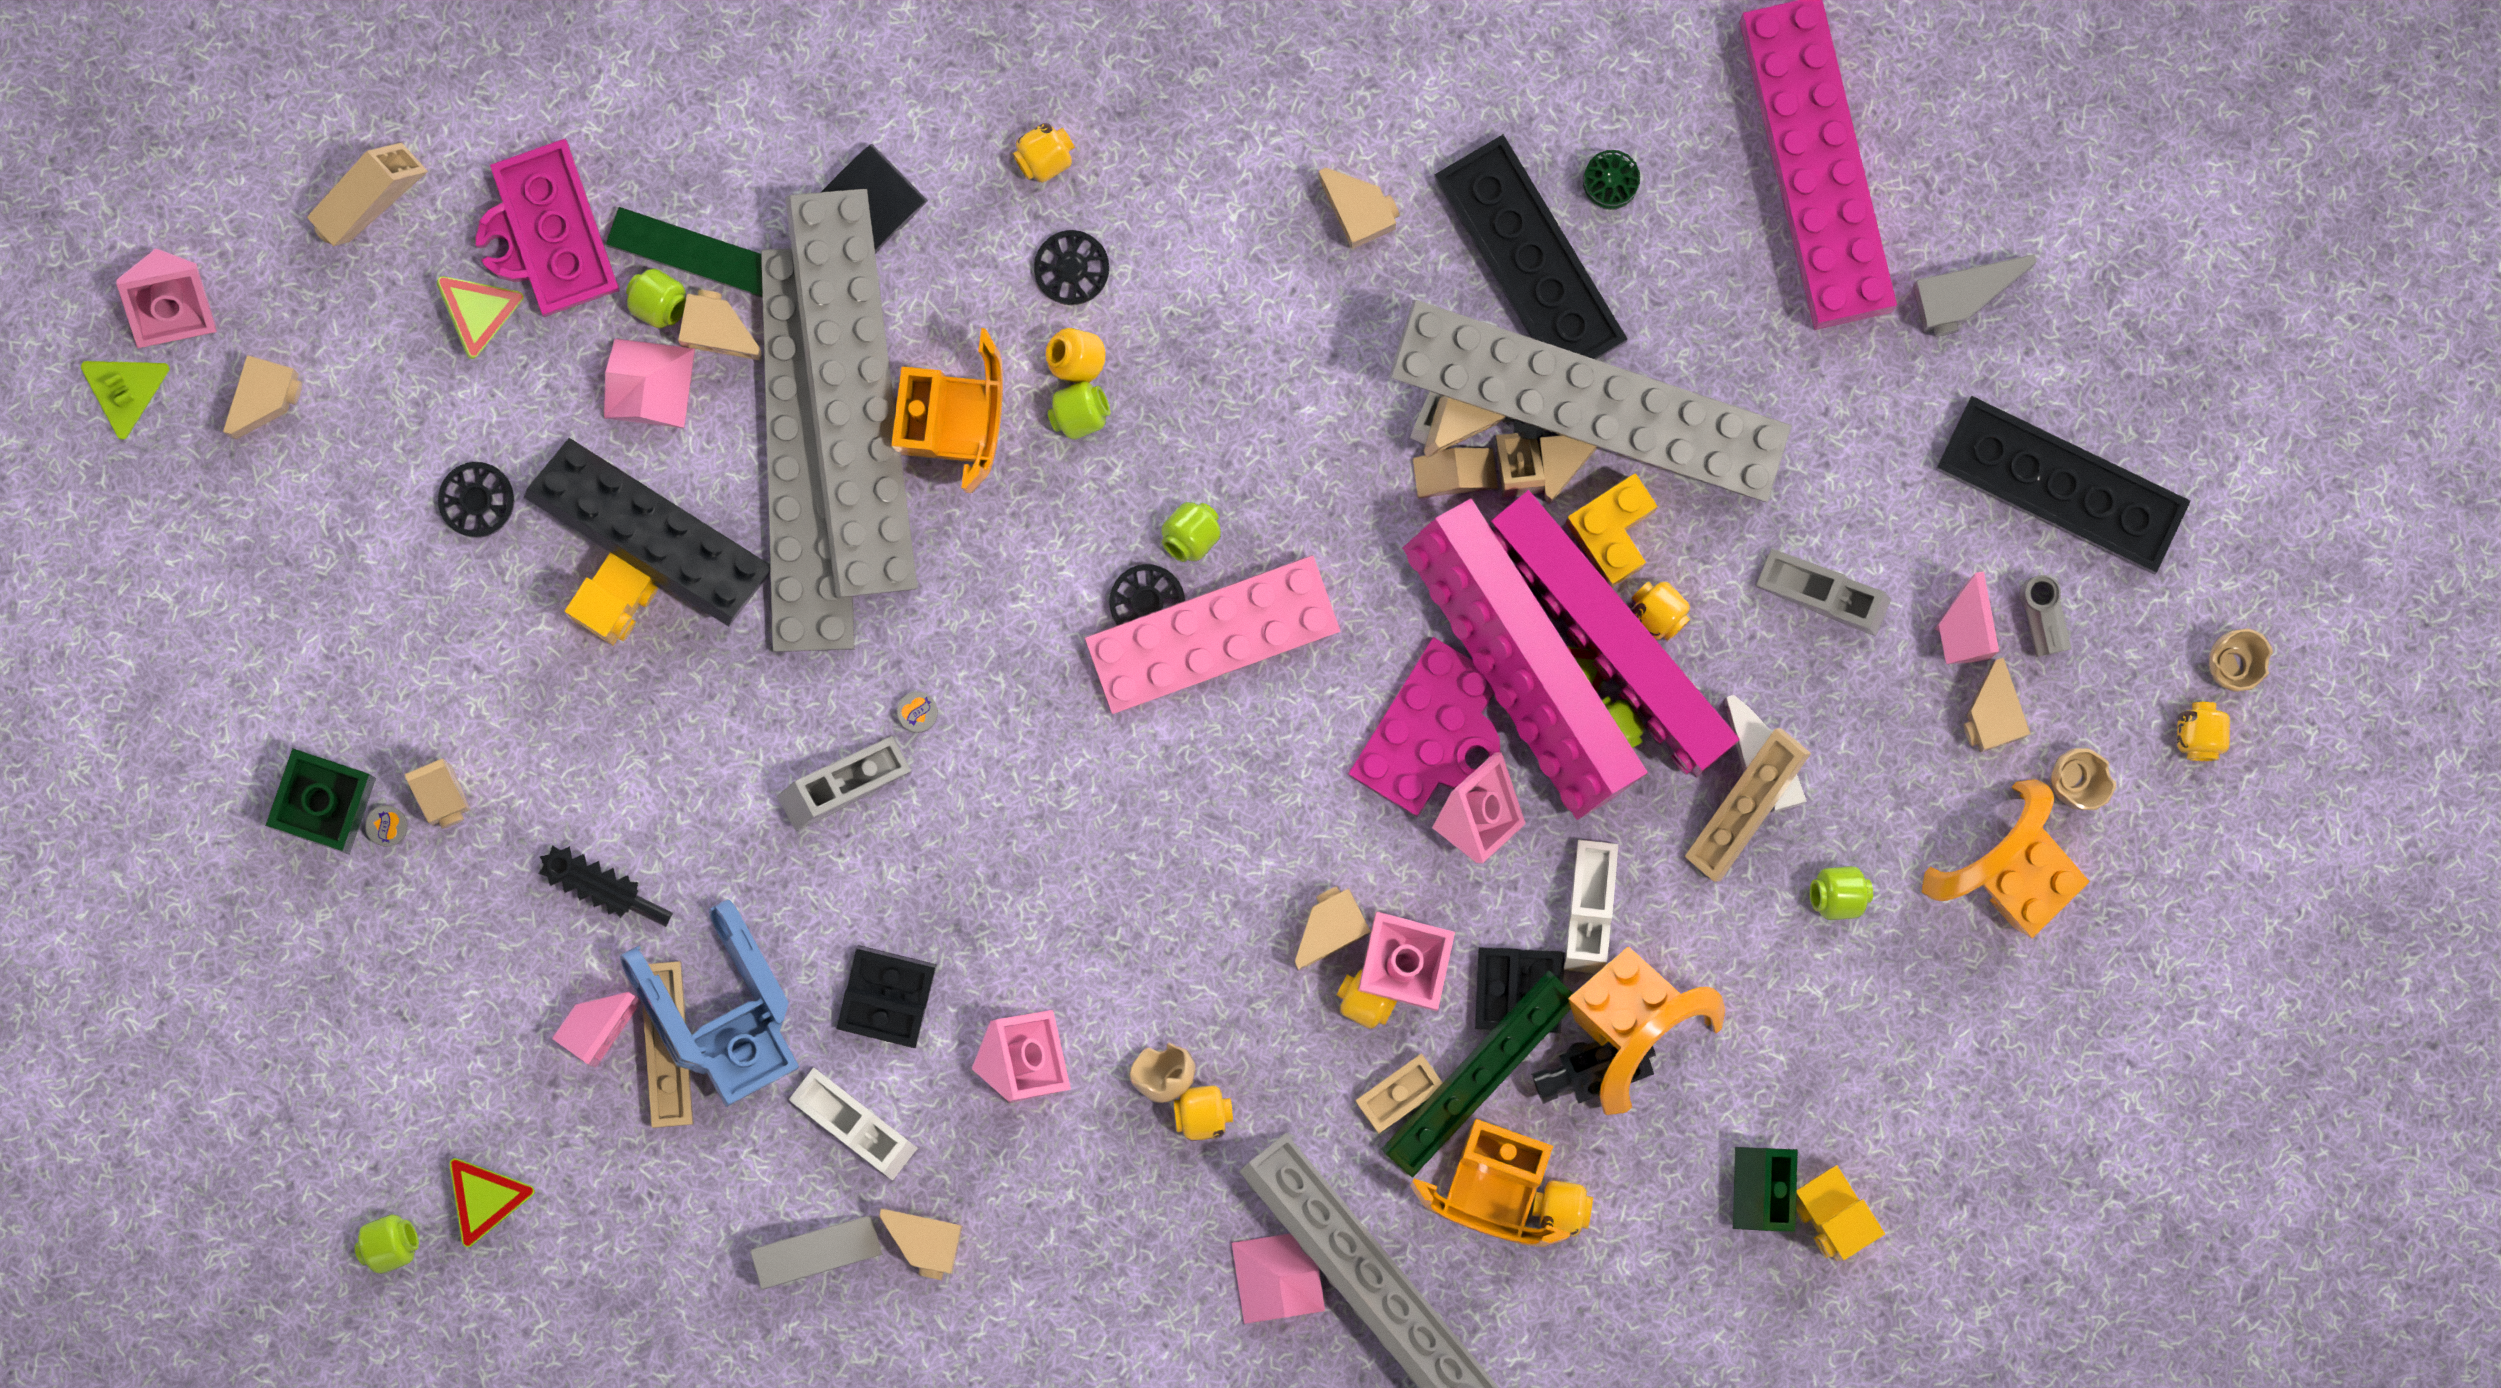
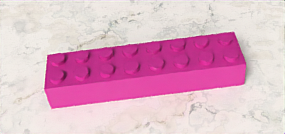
[1739,0,1897,330]
[1489,490,1740,778]
[1402,498,1648,820]

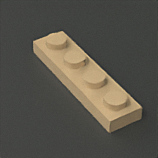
[1684,728,1811,882]
[643,961,694,1128]

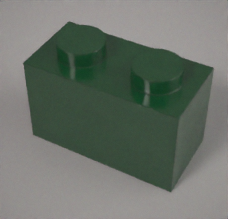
[1732,1147,1798,1232]

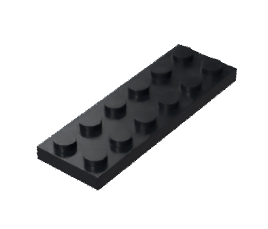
[1434,134,1628,360]
[1935,396,2191,575]
[524,438,771,627]

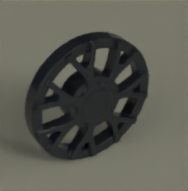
[1034,230,1109,305]
[438,462,515,538]
[1109,564,1185,625]

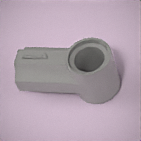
[2020,575,2072,657]

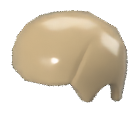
[2209,628,2273,692]
[2051,748,2116,810]
[1129,1043,1196,1103]

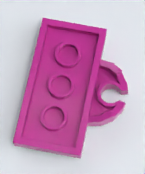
[476,138,620,317]
[1348,637,1500,818]

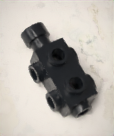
[1531,1041,1656,1104]

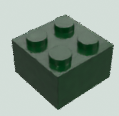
[265,748,376,855]

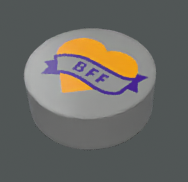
[897,692,938,733]
[365,805,408,847]

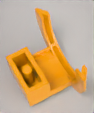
[891,328,1003,494]
[1922,779,2090,939]
[1568,946,1725,1115]
[1410,1119,1570,1247]

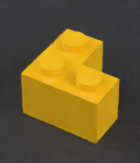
[1565,473,1658,588]
[565,552,658,646]
[1796,1165,1885,1261]

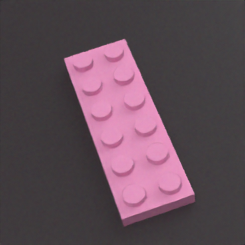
[1084,555,1341,714]

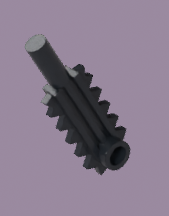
[538,845,673,927]

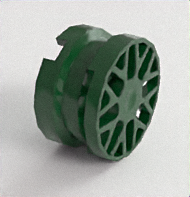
[1583,150,1640,210]

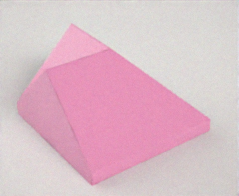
[116,249,217,348]
[604,339,695,428]
[1935,571,1999,664]
[1432,752,1526,863]
[1358,912,1455,1011]
[552,992,641,1068]
[972,1010,1071,1104]
[1232,1233,1325,1324]

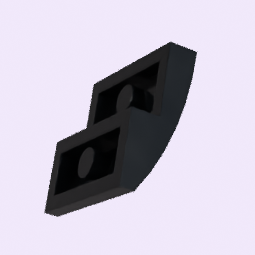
[821,144,928,254]
[836,945,937,1048]
[1475,947,1565,1034]

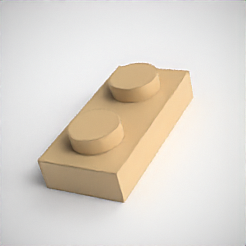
[1355,1053,1443,1134]

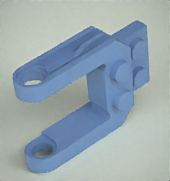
[620,899,799,1107]

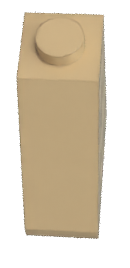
[307,143,428,247]

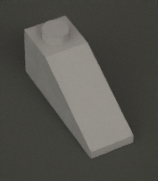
[1913,254,2037,337]
[777,736,911,832]

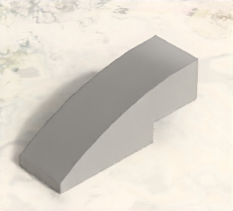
[1756,548,1891,636]
[750,1215,883,1290]

